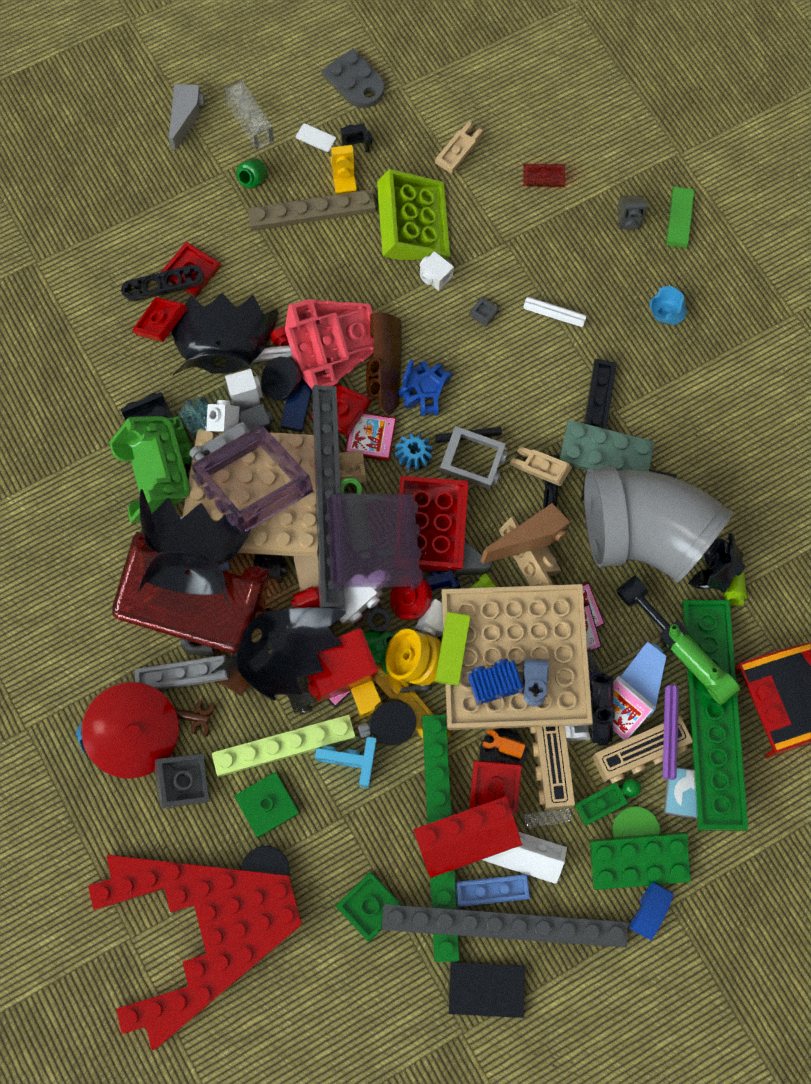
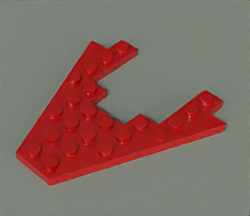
[88,855,303,1051]

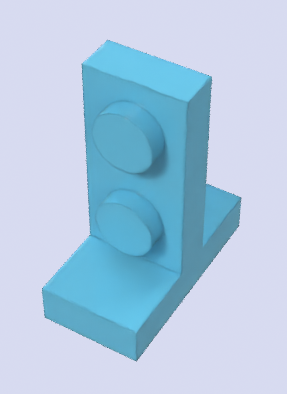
[315,737,376,789]

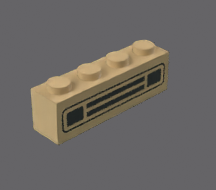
[592,716,692,784]
[529,726,575,811]

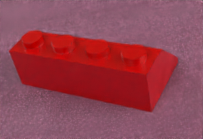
[413,796,522,878]

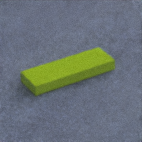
[435,612,470,686]

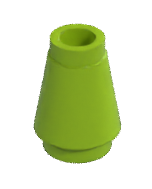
[724,572,747,606]

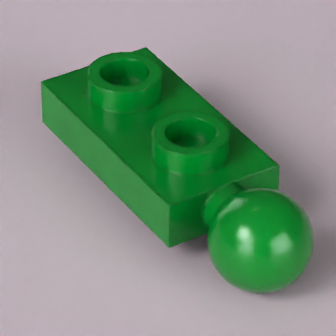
[574,778,641,827]

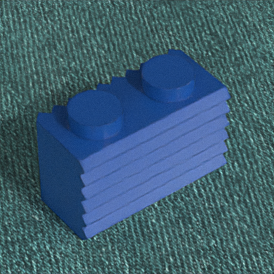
[468,659,524,706]

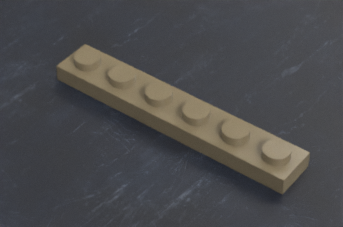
[247,189,376,231]

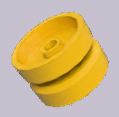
[385,628,442,686]

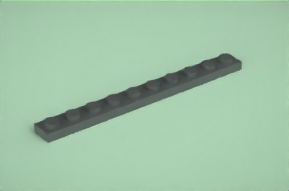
[312,385,345,609]
[381,904,628,947]

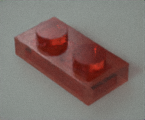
[523,164,566,187]

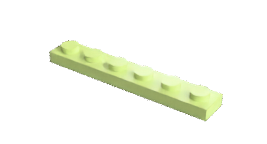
[212,715,355,777]

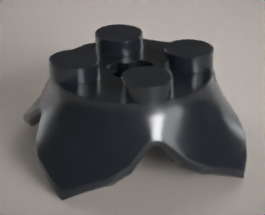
[688,533,745,593]

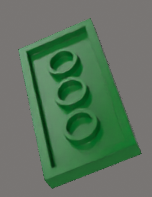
[589,832,691,890]

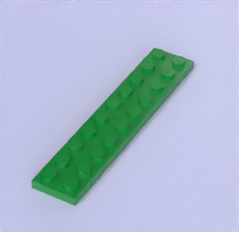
[682,600,748,831]

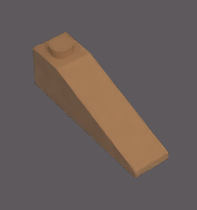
[481,503,570,564]

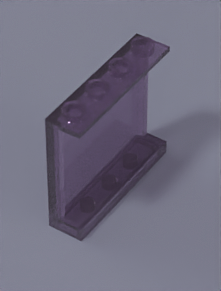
[327,493,423,591]

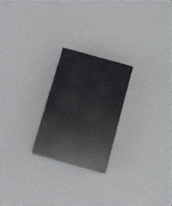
[448,962,525,1018]

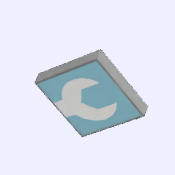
[663,767,697,820]

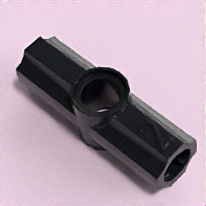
[591,674,615,746]

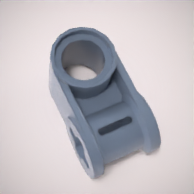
[523,658,549,707]

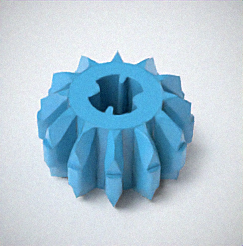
[395,433,433,471]

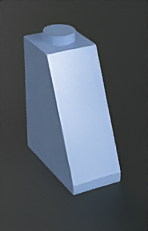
[620,642,666,718]

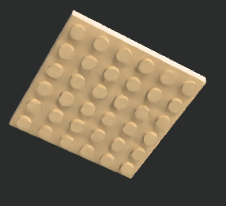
[182,429,318,557]
[442,584,592,730]

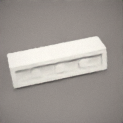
[482,832,567,884]

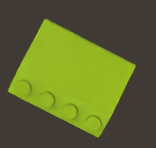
[377,169,450,260]

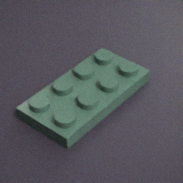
[559,420,655,471]

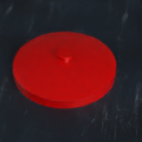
[81,682,179,779]

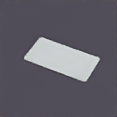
[295,123,336,152]

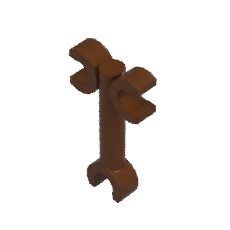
[174,700,215,737]

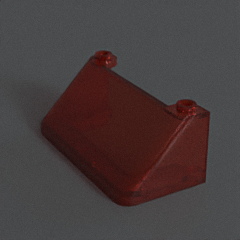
[112,531,270,654]

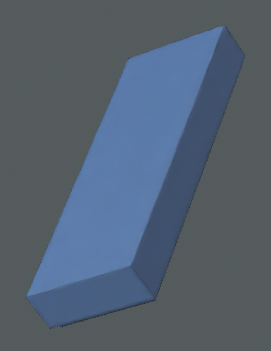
[455,874,530,907]

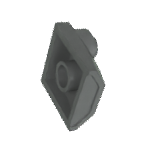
[155,754,210,809]

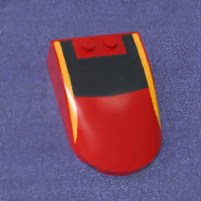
[735,642,811,759]

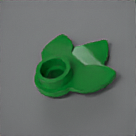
[364,631,396,674]

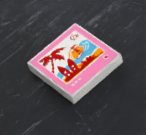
[600,676,655,740]

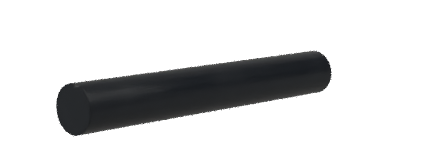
[435,426,502,443]

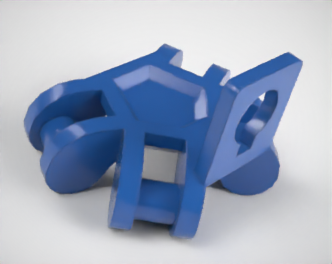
[398,359,453,416]

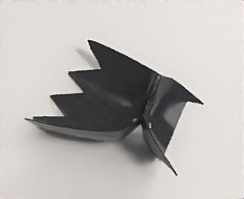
[171,293,278,376]
[137,489,259,607]
[212,608,346,701]

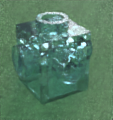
[178,397,209,435]

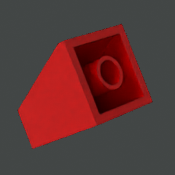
[308,628,378,702]

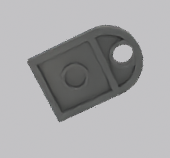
[322,48,384,108]

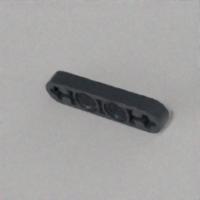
[121,265,205,302]

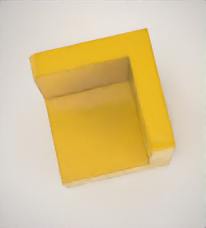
[351,681,381,719]

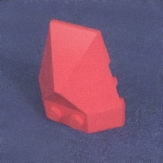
[285,299,374,389]

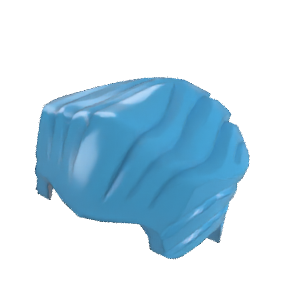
[649,286,687,325]

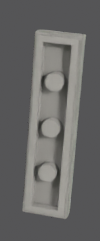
[135,655,229,690]

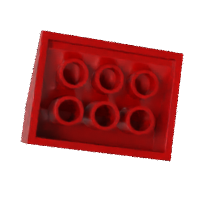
[393,476,468,572]

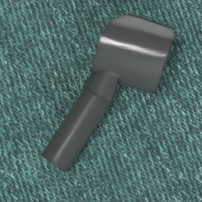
[401,683,432,693]

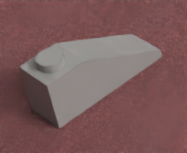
[169,84,205,150]

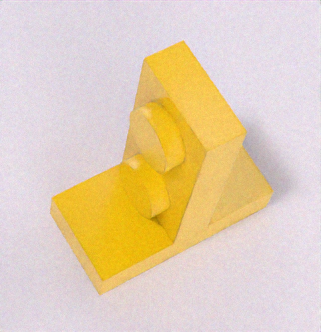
[330,145,357,195]

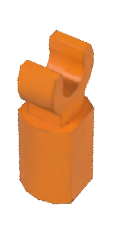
[482,730,526,759]

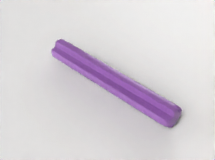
[663,685,679,780]

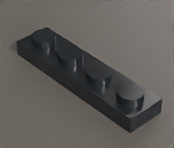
[584,358,617,429]

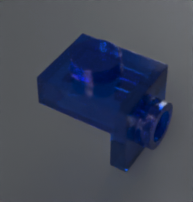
[425,570,461,591]

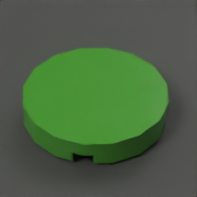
[611,806,660,838]

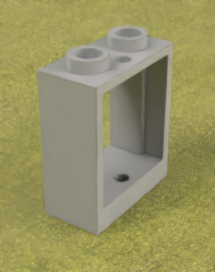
[439,426,508,490]

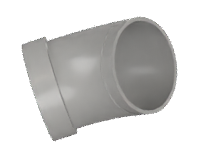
[584,466,734,583]

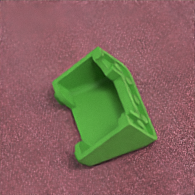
[109,416,190,523]

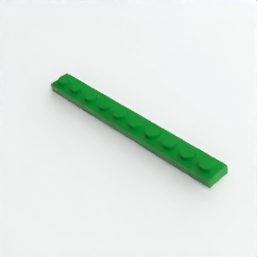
[422,715,459,962]

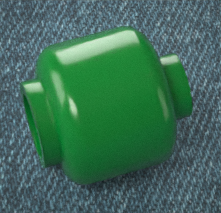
[236,158,267,189]

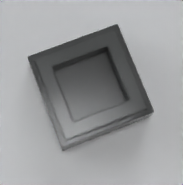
[469,297,499,327]

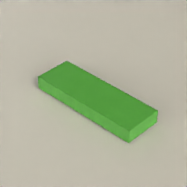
[666,186,694,248]

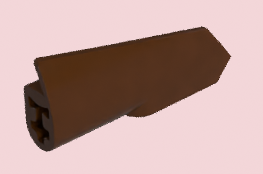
[366,312,402,417]

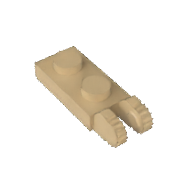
[435,121,484,174]
[510,447,572,486]

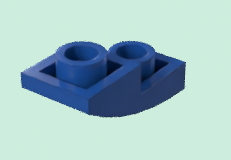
[629,881,674,941]

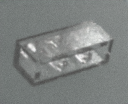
[224,80,274,149]

